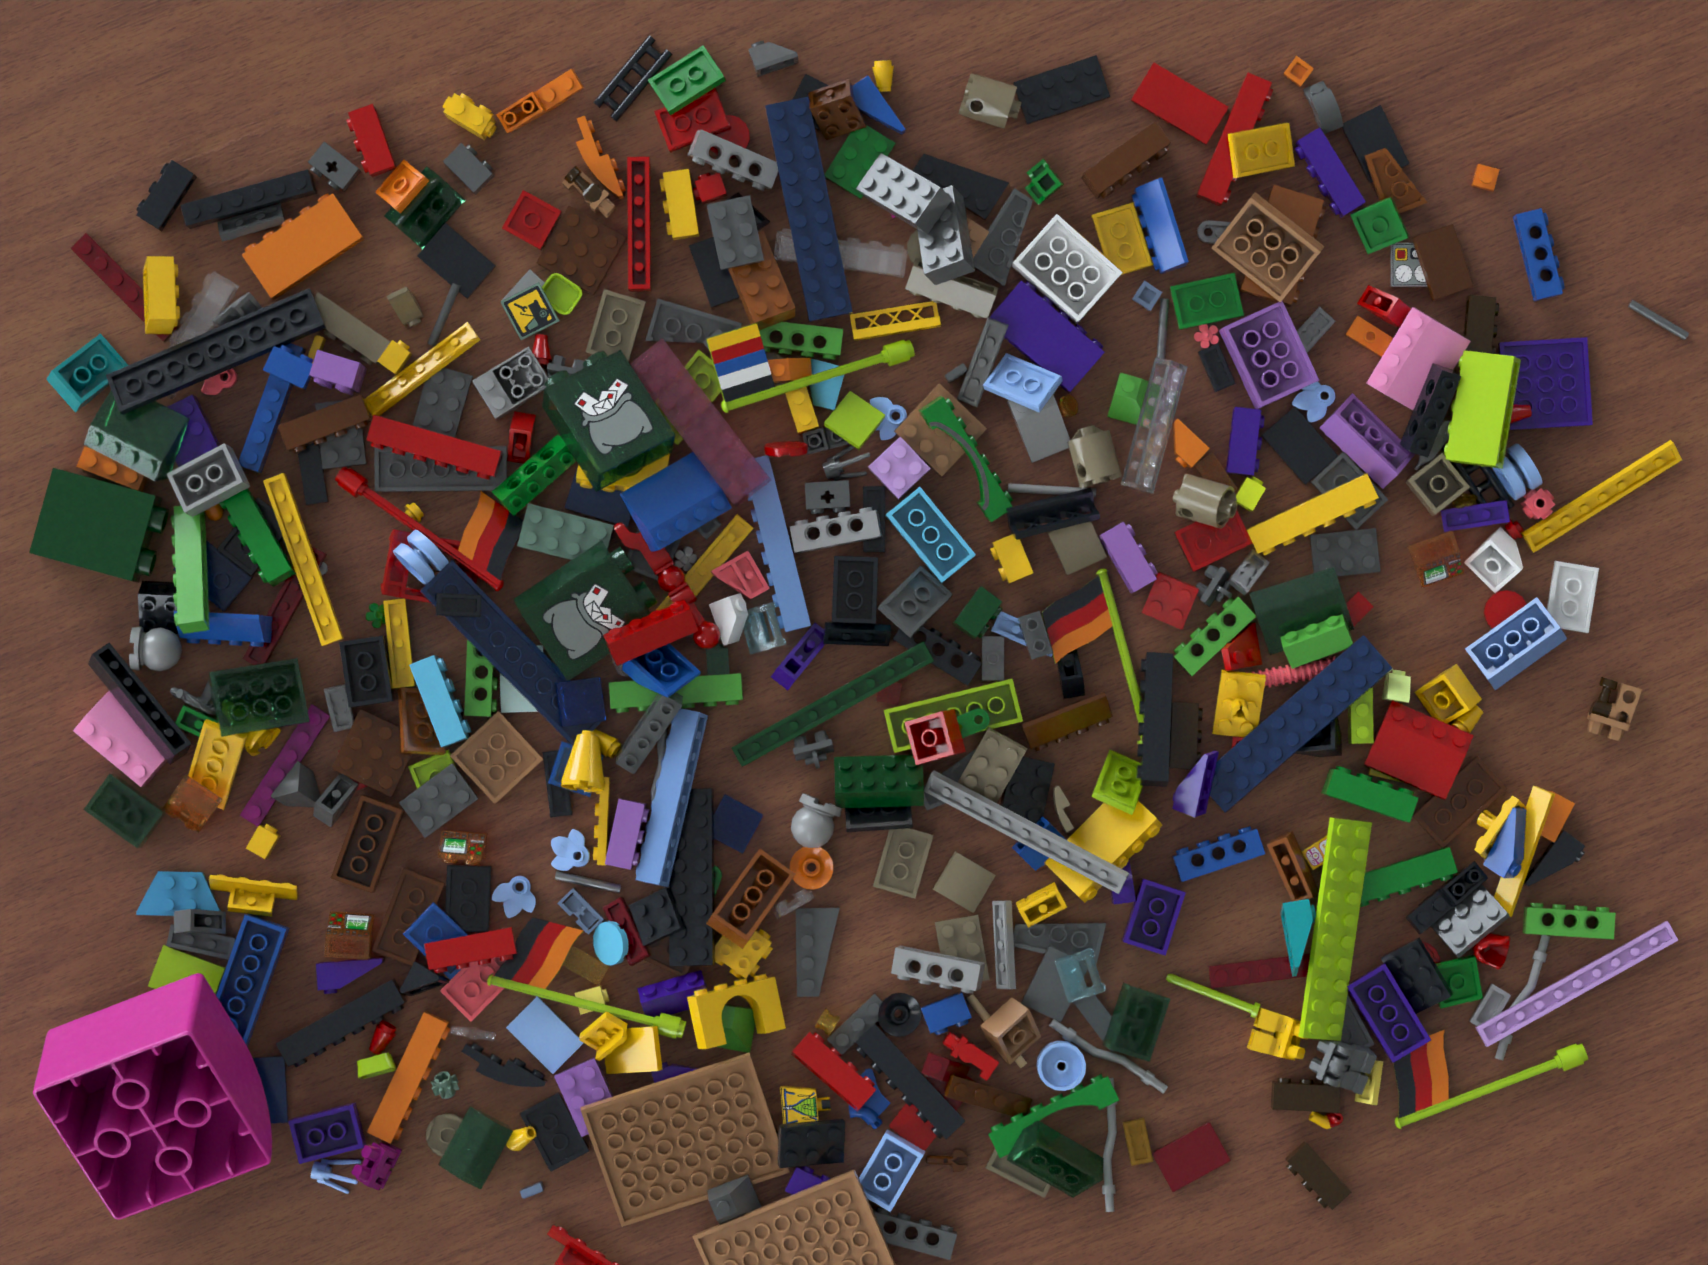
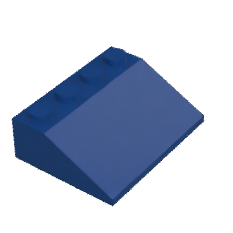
[620,452,732,552]

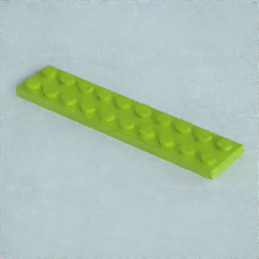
[1299,817,1372,1041]

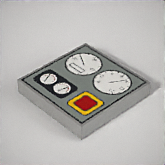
[1390,243,1427,287]

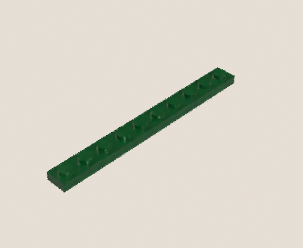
[732,641,934,767]

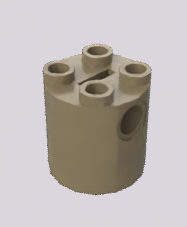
[958,73,1022,129]
[1067,425,1122,489]
[1173,474,1237,529]

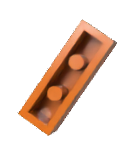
[76,446,150,492]

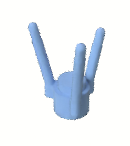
[311,1158,362,1194]

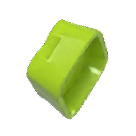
[542,273,582,315]
[357,1053,397,1080]

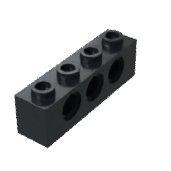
[1400,363,1461,458]
[893,626,982,686]

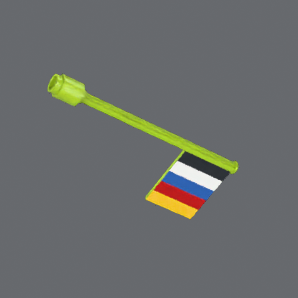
[706,323,915,413]

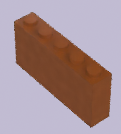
[1239,185,1326,307]

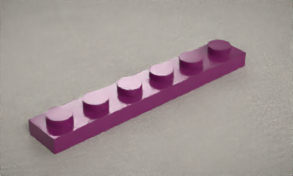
[240,704,330,827]

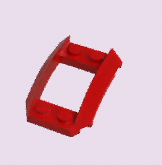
[381,529,478,603]

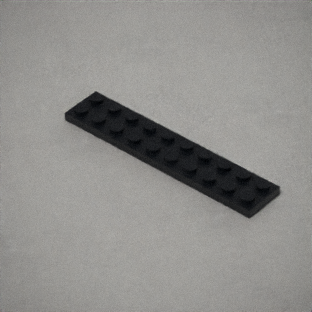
[106,288,326,415]

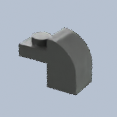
[1303,81,1344,134]

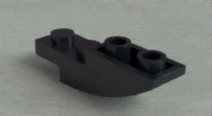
[1405,861,1488,934]
[461,1042,547,1087]

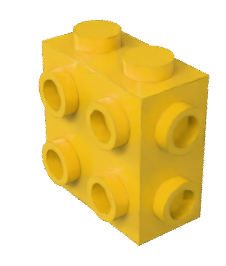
[443,93,497,141]
[715,929,773,979]

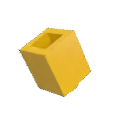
[377,340,412,375]
[246,823,281,859]

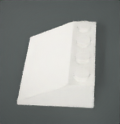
[1012,214,1123,324]

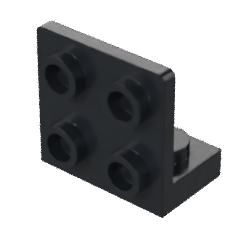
[138,581,178,634]

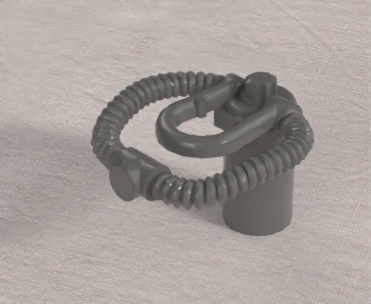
[170,672,228,714]

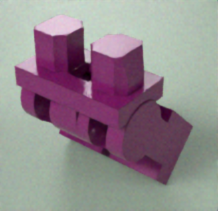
[351,1140,402,1190]

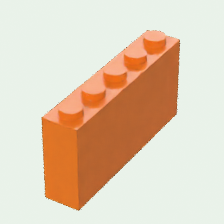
[242,193,365,300]

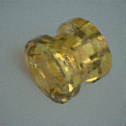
[814,1008,840,1036]

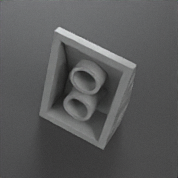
[1007,395,1070,463]

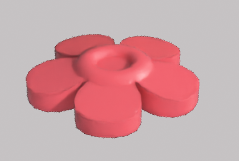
[1194,324,1219,349]

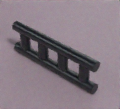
[593,35,673,122]
[1441,446,1515,509]

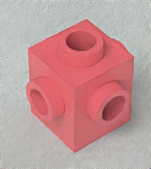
[1520,488,1555,520]

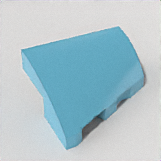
[809,359,845,411]

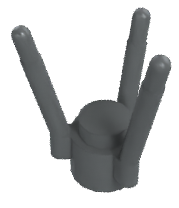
[822,445,871,481]

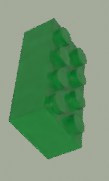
[1321,766,1418,823]

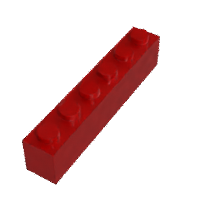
[1196,73,1273,206]
[627,157,651,292]
[366,415,503,480]

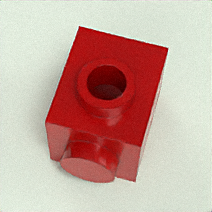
[692,173,727,204]

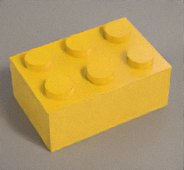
[143,256,180,334]

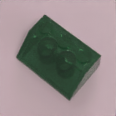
[384,166,465,249]
[438,1106,513,1189]

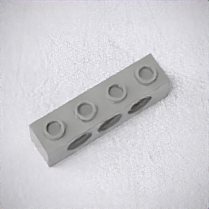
[688,130,778,191]
[790,507,883,554]
[891,946,985,993]

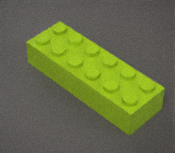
[883,679,1023,753]

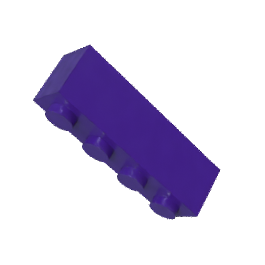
[1295,127,1366,218]

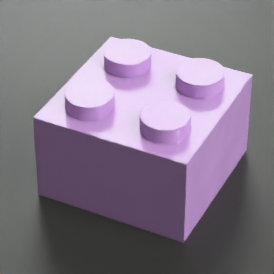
[868,437,931,500]

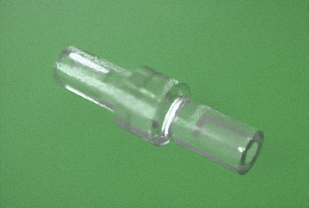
[451,1025,496,1041]

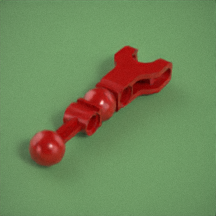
[614,522,720,649]

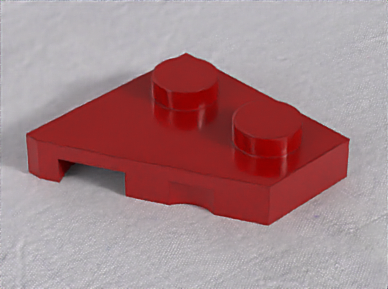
[1221,623,1262,671]

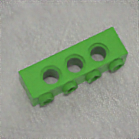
[759,322,843,360]
[1173,597,1256,676]
[464,640,498,717]
[1522,903,1616,939]

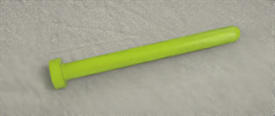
[1166,974,1261,1018]

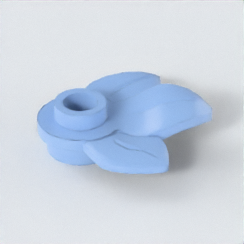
[1292,381,1335,422]
[870,397,907,440]
[551,829,590,871]
[492,876,536,918]

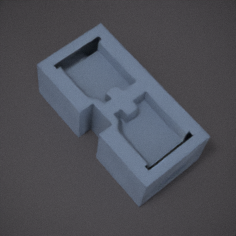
[557,888,605,935]

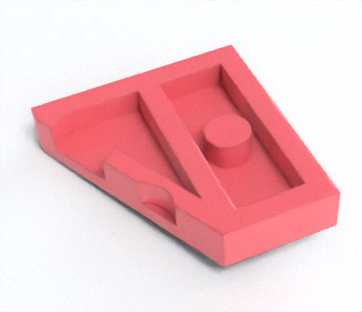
[711,551,770,600]

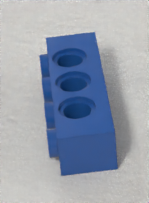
[1513,208,1565,302]
[1172,826,1265,882]

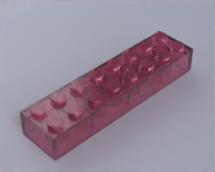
[627,339,771,507]

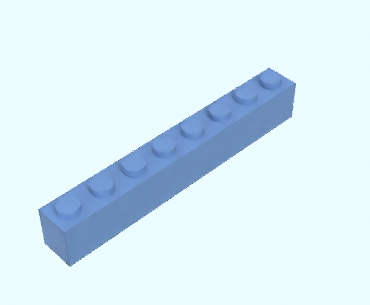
[740,455,811,632]
[636,708,708,887]

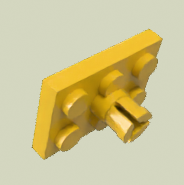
[1212,670,1266,738]
[1474,795,1526,860]

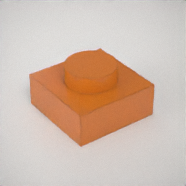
[1283,56,1314,87]
[1472,164,1500,192]

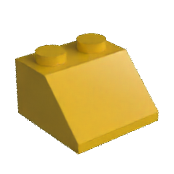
[1414,664,1482,724]

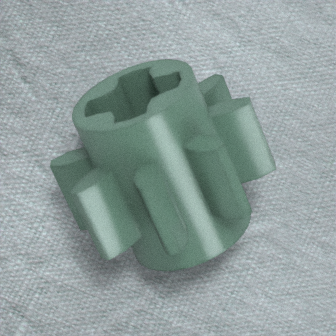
[431,1071,459,1099]

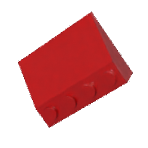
[1364,700,1474,800]

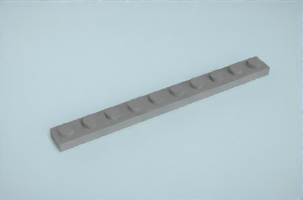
[924,771,1129,894]

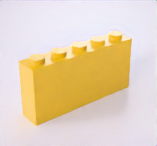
[1044,801,1162,903]

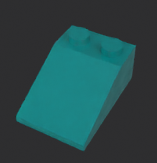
[46,333,128,413]
[1280,899,1316,977]

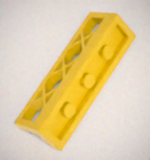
[850,301,941,341]

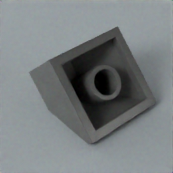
[748,41,799,77]
[707,1175,761,1224]

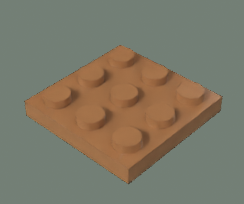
[894,383,987,477]
[450,711,543,804]

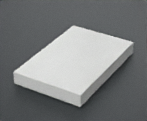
[1547,561,1599,633]

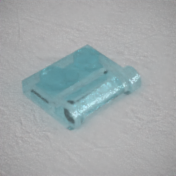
[743,602,786,655]
[1055,948,1106,1003]

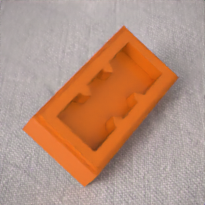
[1345,316,1393,358]

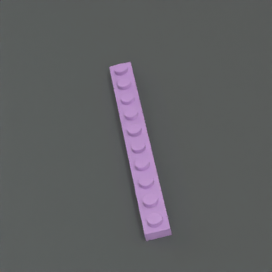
[1475,921,1678,1047]

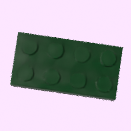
[952,586,1003,639]
[834,755,924,808]

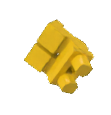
[1247,1007,1308,1061]

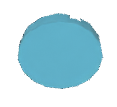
[593,921,628,966]

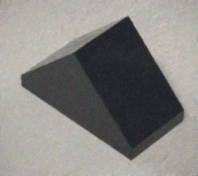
[400,962,449,996]

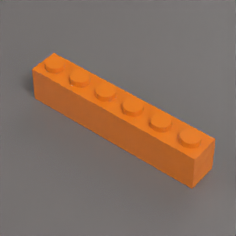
[367,1011,451,1144]

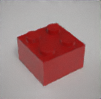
[904,709,966,765]

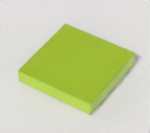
[824,391,885,450]
[408,749,457,789]

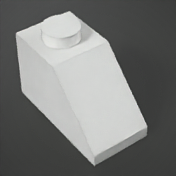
[709,593,748,646]

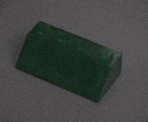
[1007,1121,1104,1198]

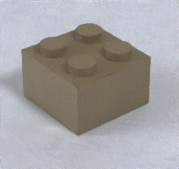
[1405,453,1470,516]

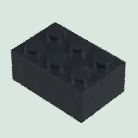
[832,556,878,624]
[339,635,395,708]

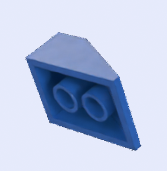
[622,643,701,698]

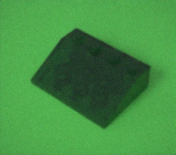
[84,390,189,481]
[1249,566,1354,655]
[208,658,310,737]

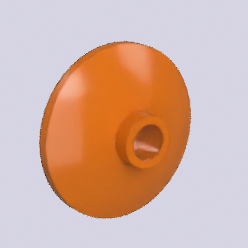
[790,847,834,890]

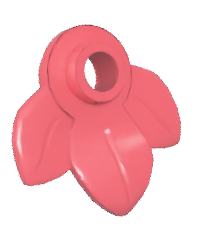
[201,368,237,395]

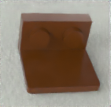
[808,79,866,140]

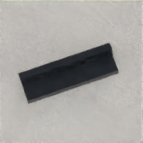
[1006,488,1100,540]

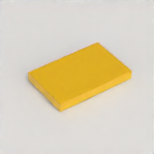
[1228,123,1295,178]
[1091,202,1153,275]
[605,1026,663,1074]

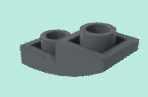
[802,428,850,455]

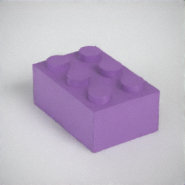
[309,350,367,396]
[1098,522,1158,593]
[605,798,650,870]
[554,1056,614,1137]

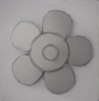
[674,546,697,571]

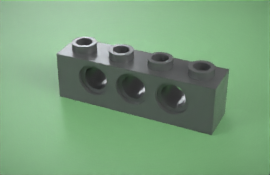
[616,692,683,774]
[872,1207,957,1260]

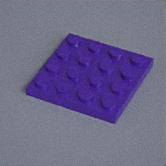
[1498,337,1593,430]

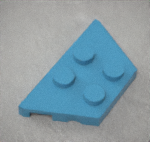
[136,871,221,916]

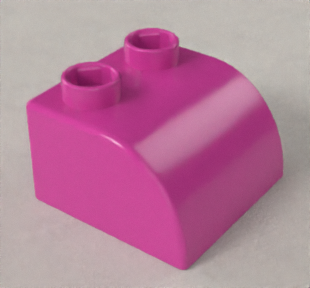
[33,973,272,1220]

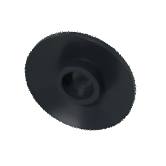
[878,993,921,1037]

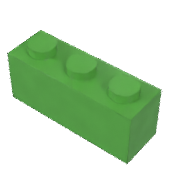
[1281,614,1354,669]

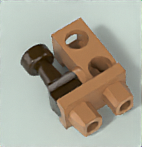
[562,166,616,218]
[1586,677,1642,741]

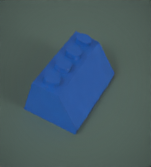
[1132,178,1189,274]
[174,611,272,647]

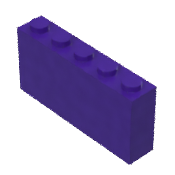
[990,280,1105,393]

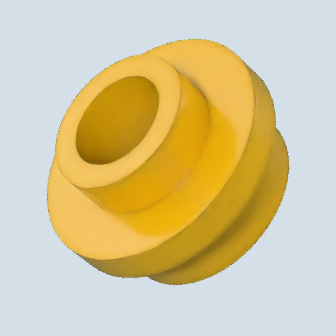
[404,502,424,523]

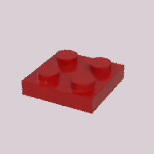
[502,190,562,250]
[1142,572,1199,630]

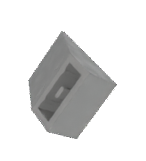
[472,347,552,421]

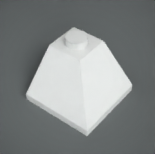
[1464,527,1523,593]

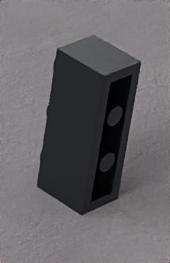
[136,160,197,232]

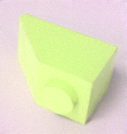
[1382,670,1411,703]

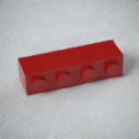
[603,600,698,666]
[424,927,517,974]
[791,1032,876,1112]

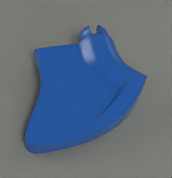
[849,1068,890,1129]

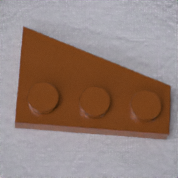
[1365,148,1428,213]
[398,687,446,755]

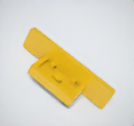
[209,874,298,917]

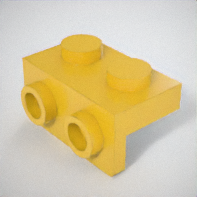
[579,1011,628,1061]

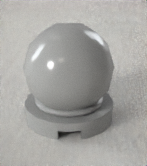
[129,627,182,671]
[791,793,842,848]

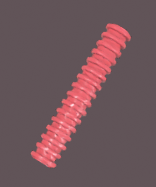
[1246,655,1340,688]

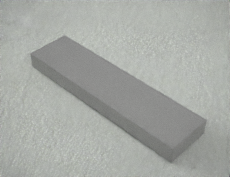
[992,900,1016,989]

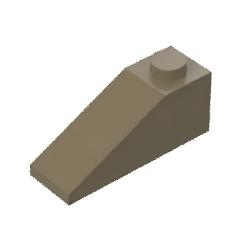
[386,287,424,327]

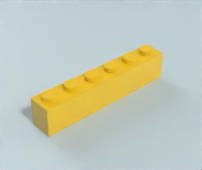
[1247,473,1379,555]

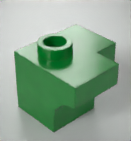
[1025,159,1064,205]

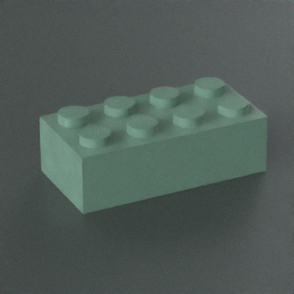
[517,503,614,569]

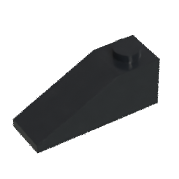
[1524,830,1585,886]

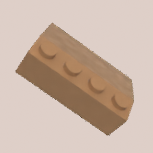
[1211,192,1325,303]

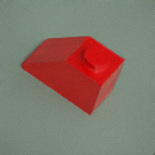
[1357,285,1411,328]
[507,411,536,464]

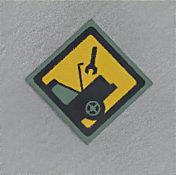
[500,282,560,340]

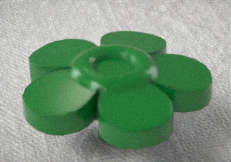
[366,603,386,628]

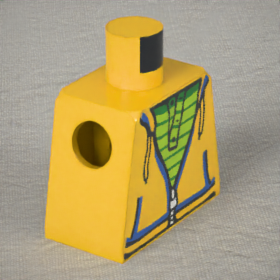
[780,1086,831,1124]

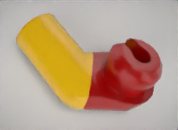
[1309,1112,1343,1129]

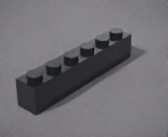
[181,169,317,229]
[88,642,192,765]
[1136,652,1173,787]
[276,979,407,1068]
[855,1024,965,1139]

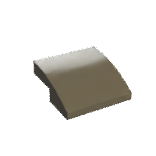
[1047,521,1107,575]
[1053,785,1074,833]
[933,851,996,913]

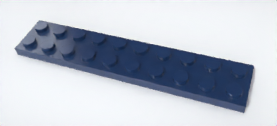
[765,97,853,322]
[420,560,606,746]
[1210,635,1393,813]

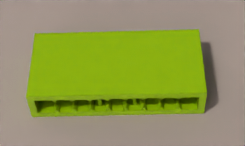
[1444,350,1521,469]

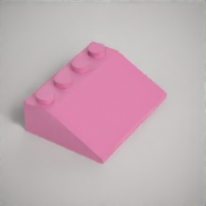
[1366,307,1471,410]
[73,691,187,787]

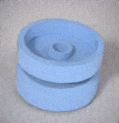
[1492,443,1543,500]
[393,529,449,585]
[1036,1040,1086,1091]

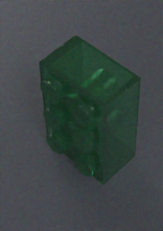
[83,773,167,848]
[1103,982,1170,1062]

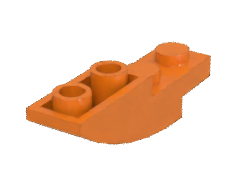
[496,69,584,133]
[576,115,626,199]

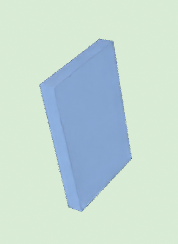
[983,353,1063,413]
[506,997,583,1074]

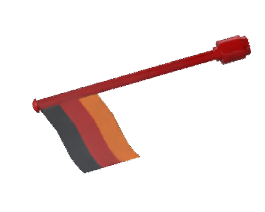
[335,467,523,591]

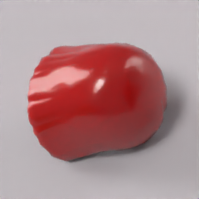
[1472,933,1511,970]

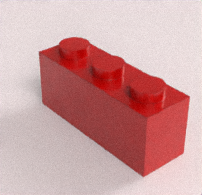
[346,104,396,177]

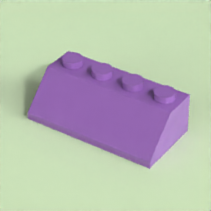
[1320,393,1415,489]

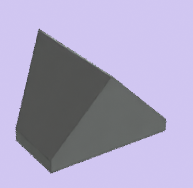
[271,761,321,807]

